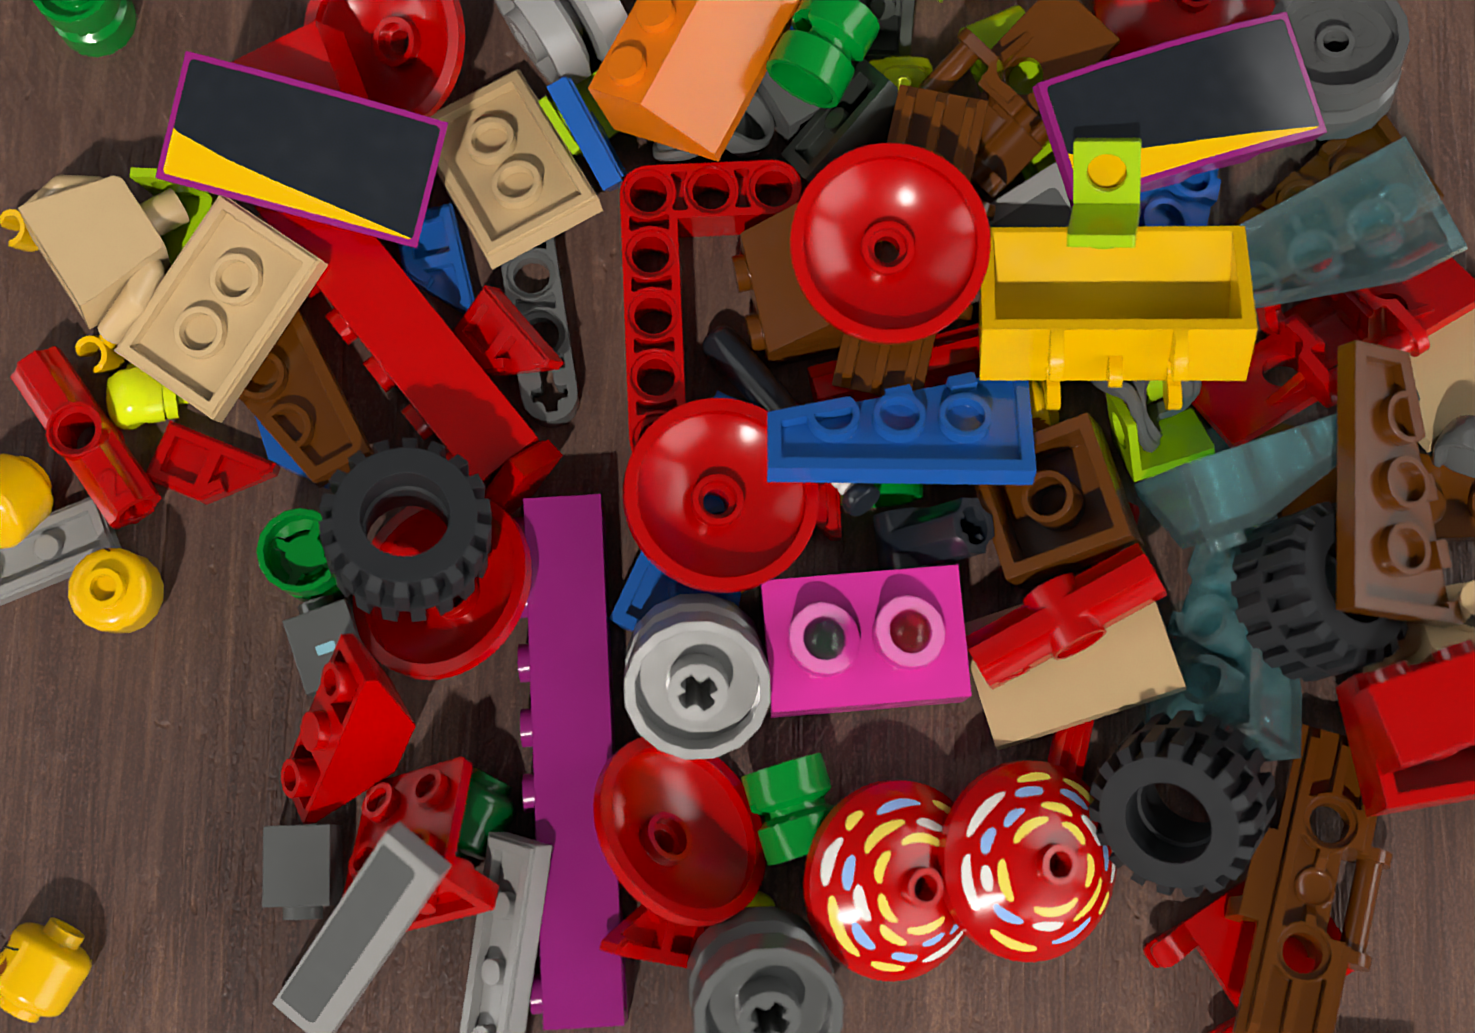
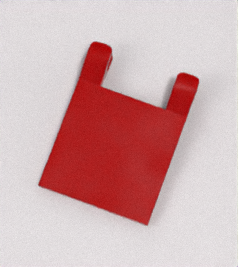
[1143,878,1355,1033]

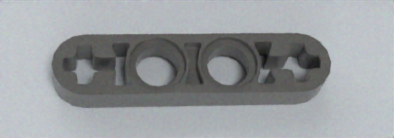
[501,237,580,428]

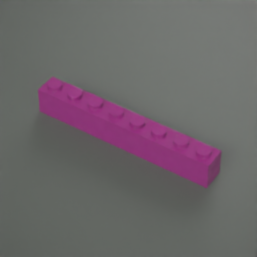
[514,494,628,1030]

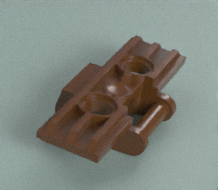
[917,0,1121,199]
[832,84,996,396]
[1225,724,1393,1033]

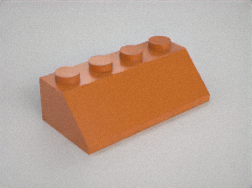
[588,0,802,162]

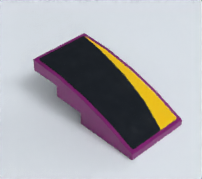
[1032,11,1327,208]
[155,51,448,248]

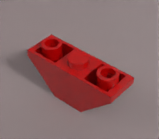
[281,634,416,824]

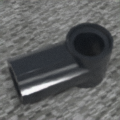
[873,498,995,571]

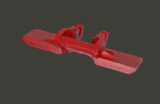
[1191,240,1475,451]

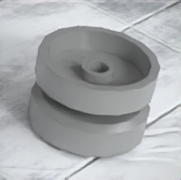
[494,0,628,85]
[624,593,771,760]

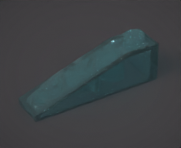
[1238,136,1468,309]
[1134,388,1421,554]
[1145,489,1302,762]

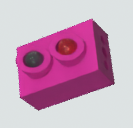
[760,565,972,718]

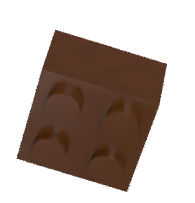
[974,412,1144,589]

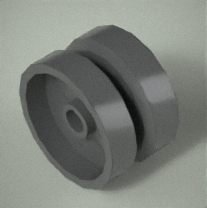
[1271,0,1410,140]
[687,906,843,1033]

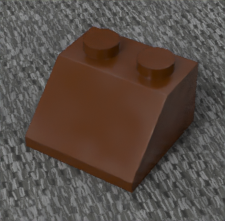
[731,202,843,368]

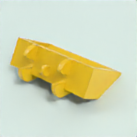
[979,226,1257,410]

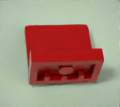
[342,756,499,932]

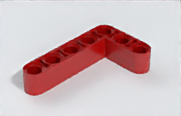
[620,160,802,451]

